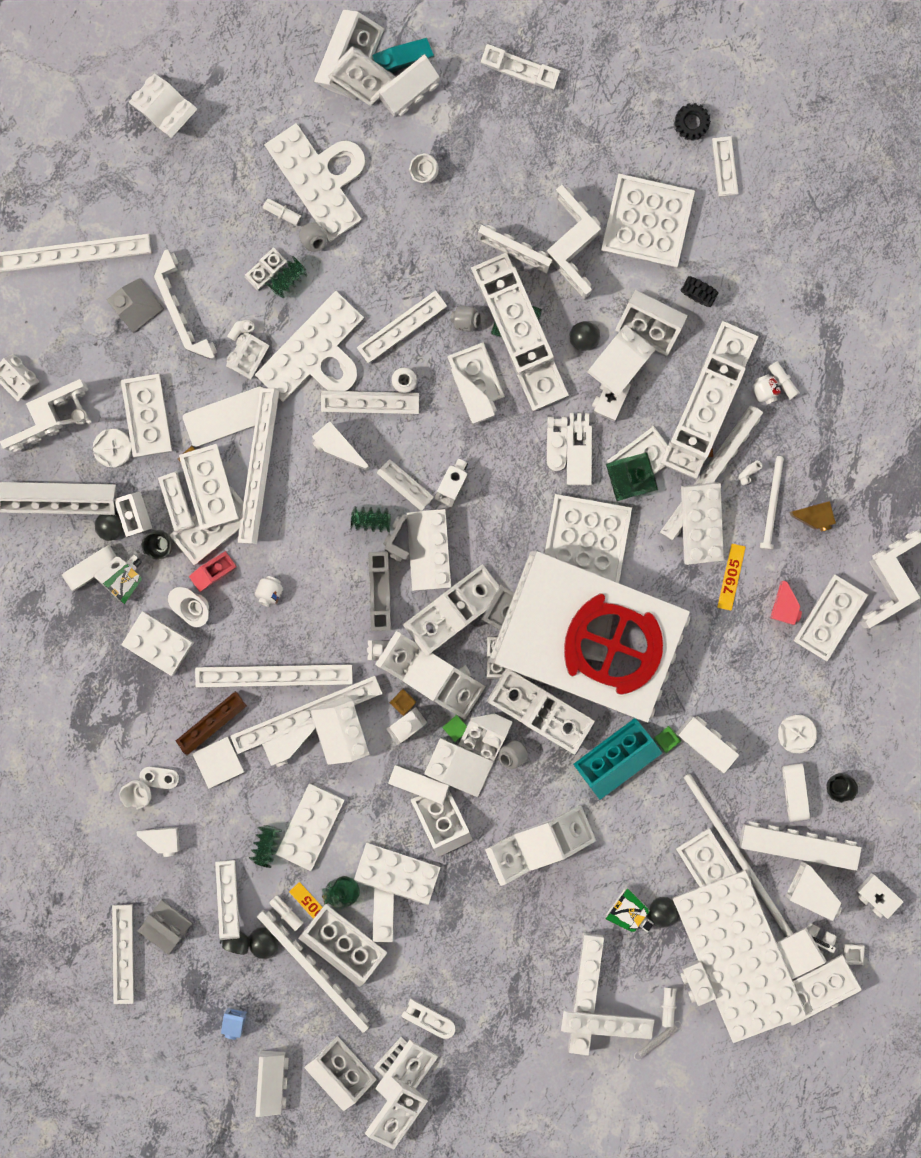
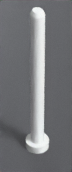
[760,456,784,550]

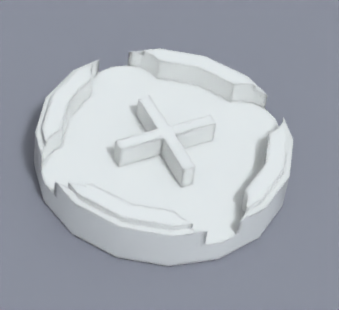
[93,429,132,468]
[778,715,817,754]

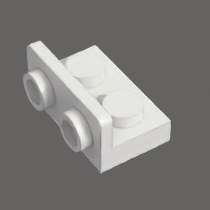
[226,333,269,380]
[0,354,39,402]

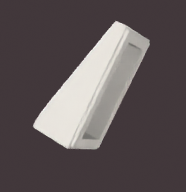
[374,1037,407,1077]

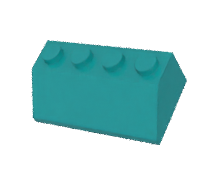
[573,718,662,800]

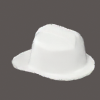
[168,587,209,627]

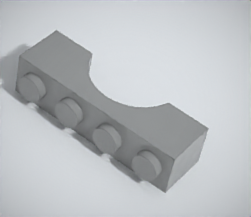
[368,552,391,631]

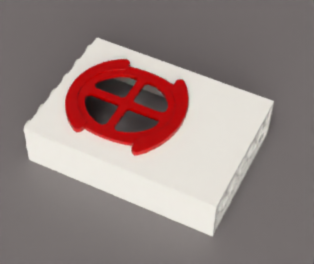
[488,551,690,723]

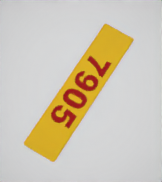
[717,544,746,611]
[289,882,323,919]

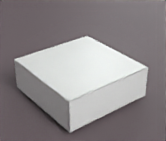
[844,944,865,965]

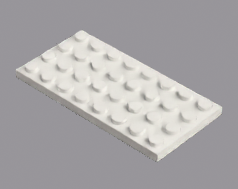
[544,494,632,662]
[673,869,806,1043]

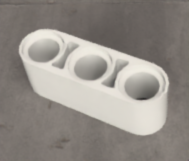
[62,545,117,592]
[782,763,810,822]

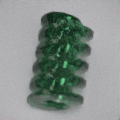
[265,256,308,299]
[350,506,391,533]
[249,825,282,868]

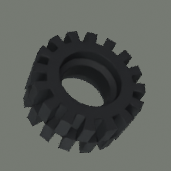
[674,103,711,141]
[680,276,719,307]

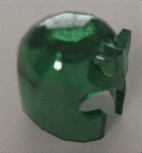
[322,876,360,909]

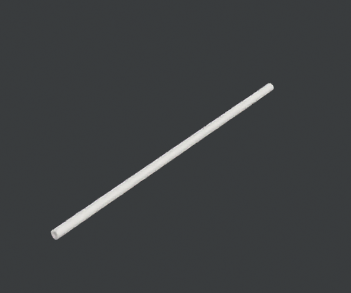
[683,773,839,1008]

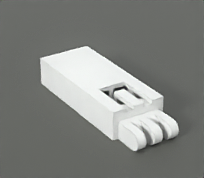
[567,413,592,485]

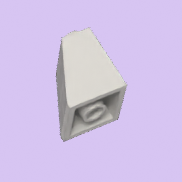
[785,861,842,921]

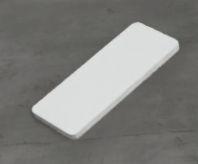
[183,387,262,447]

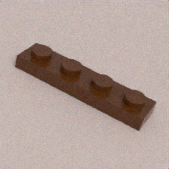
[175,691,247,756]

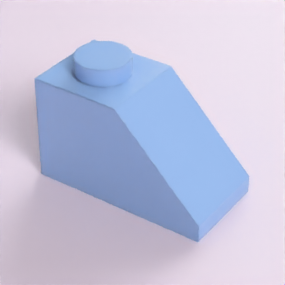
[221,1008,247,1040]

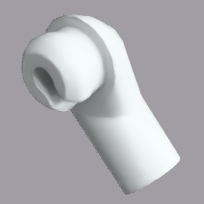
[227,320,255,341]
[738,460,762,486]

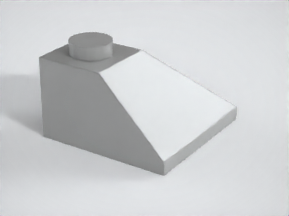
[106,278,164,333]

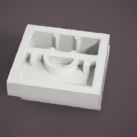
[129,73,197,138]

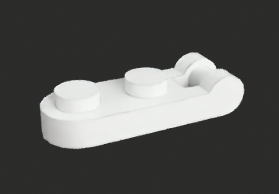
[547,417,567,472]
[401,998,455,1039]

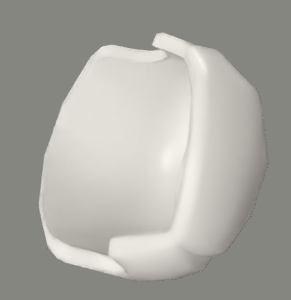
[409,153,439,184]
[119,780,151,810]

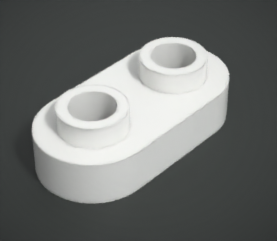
[139,767,179,789]

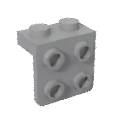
[383,514,409,563]

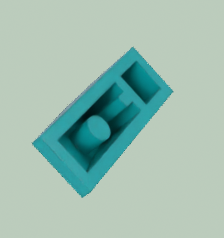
[372,38,434,73]

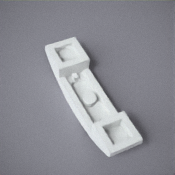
[480,44,560,90]

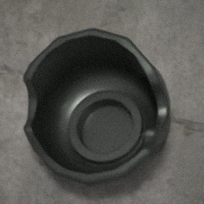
[569,321,601,351]
[94,511,124,541]
[141,530,173,560]
[826,773,858,803]
[648,897,678,928]
[249,928,279,959]
[220,930,250,955]

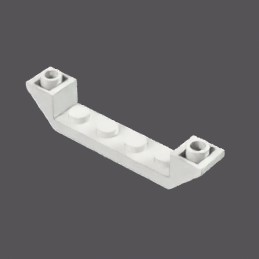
[154,249,217,360]

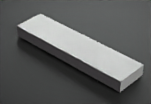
[215,860,240,940]

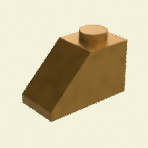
[790,501,836,532]

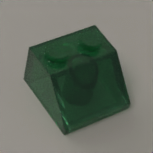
[606,452,658,501]

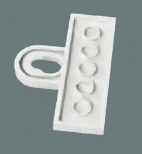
[264,123,365,242]
[255,291,364,402]

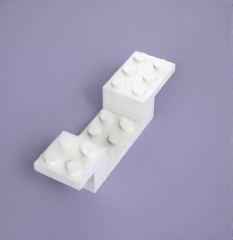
[471,252,569,411]
[660,321,758,480]

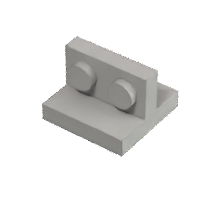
[481,585,514,630]
[138,900,193,955]

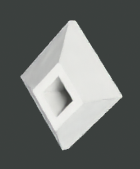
[458,713,512,761]

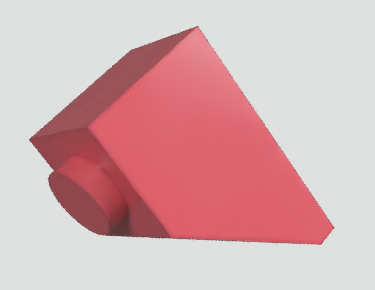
[189,551,237,592]
[770,581,802,625]

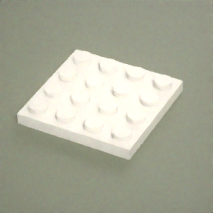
[601,174,695,268]

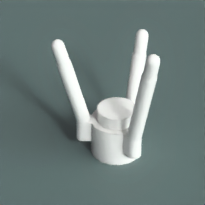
[57,395,91,425]

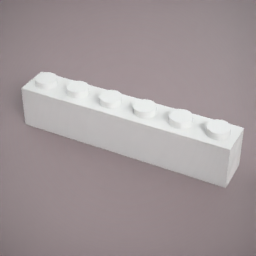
[0,482,117,515]
[739,821,862,871]
[568,932,604,1055]

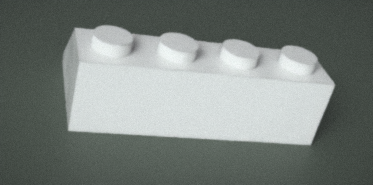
[314,10,384,100]
[407,509,451,591]
[298,904,387,987]

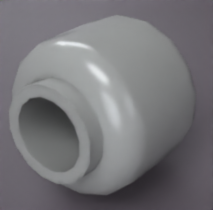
[299,222,327,252]
[450,305,481,332]
[499,741,528,769]

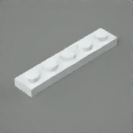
[357,290,447,364]
[321,391,419,414]
[112,904,134,1004]
[561,1011,654,1039]

